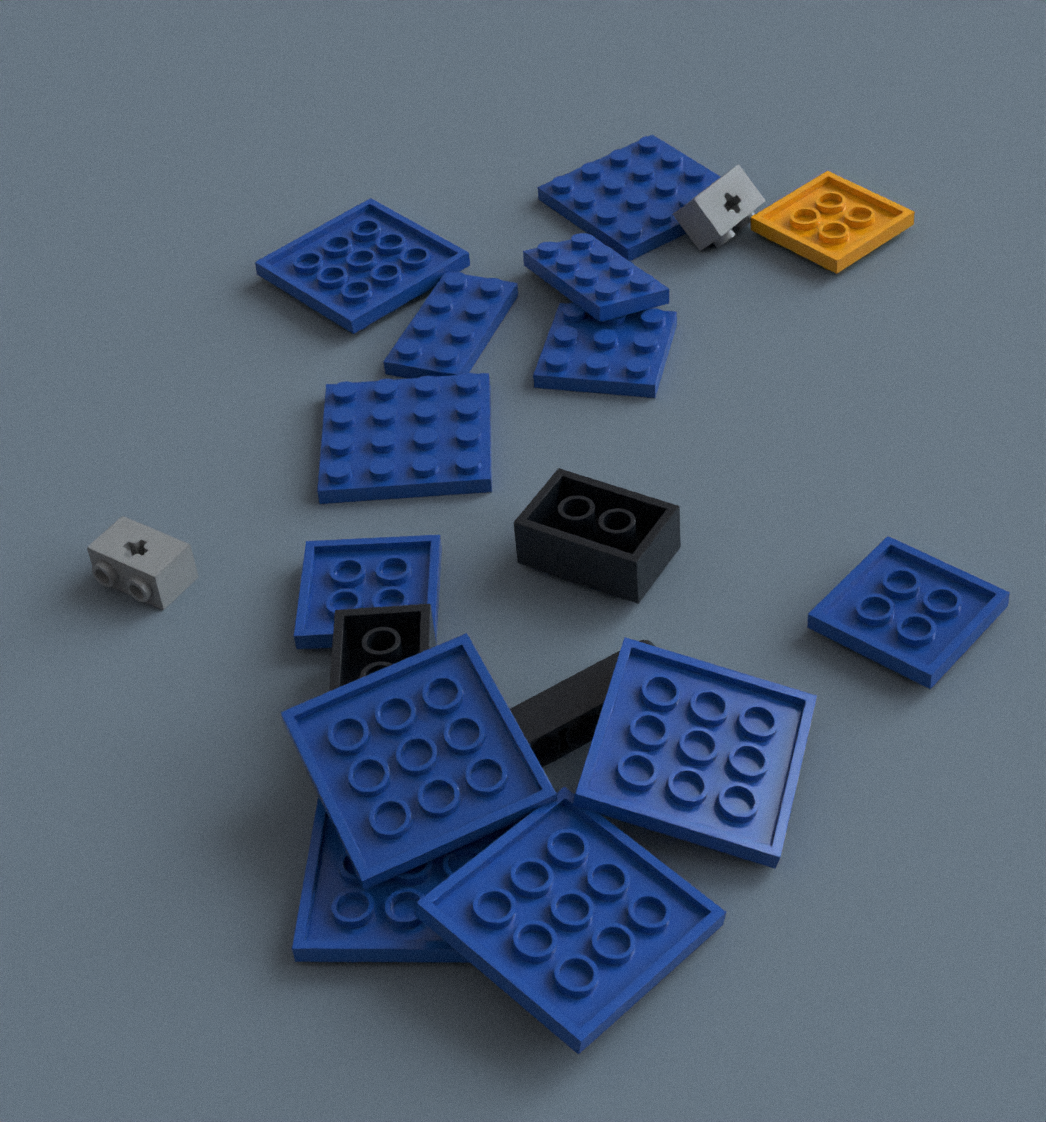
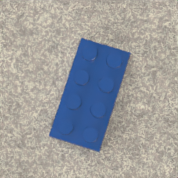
[523,233,669,322]
[383,272,518,379]

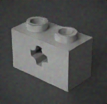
[673,164,765,251]
[87,516,198,610]

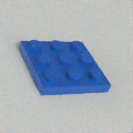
[533,302,677,398]
[294,535,442,649]
[807,536,1010,689]

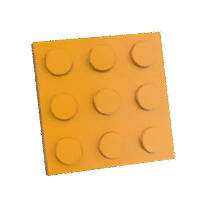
[751,171,915,274]

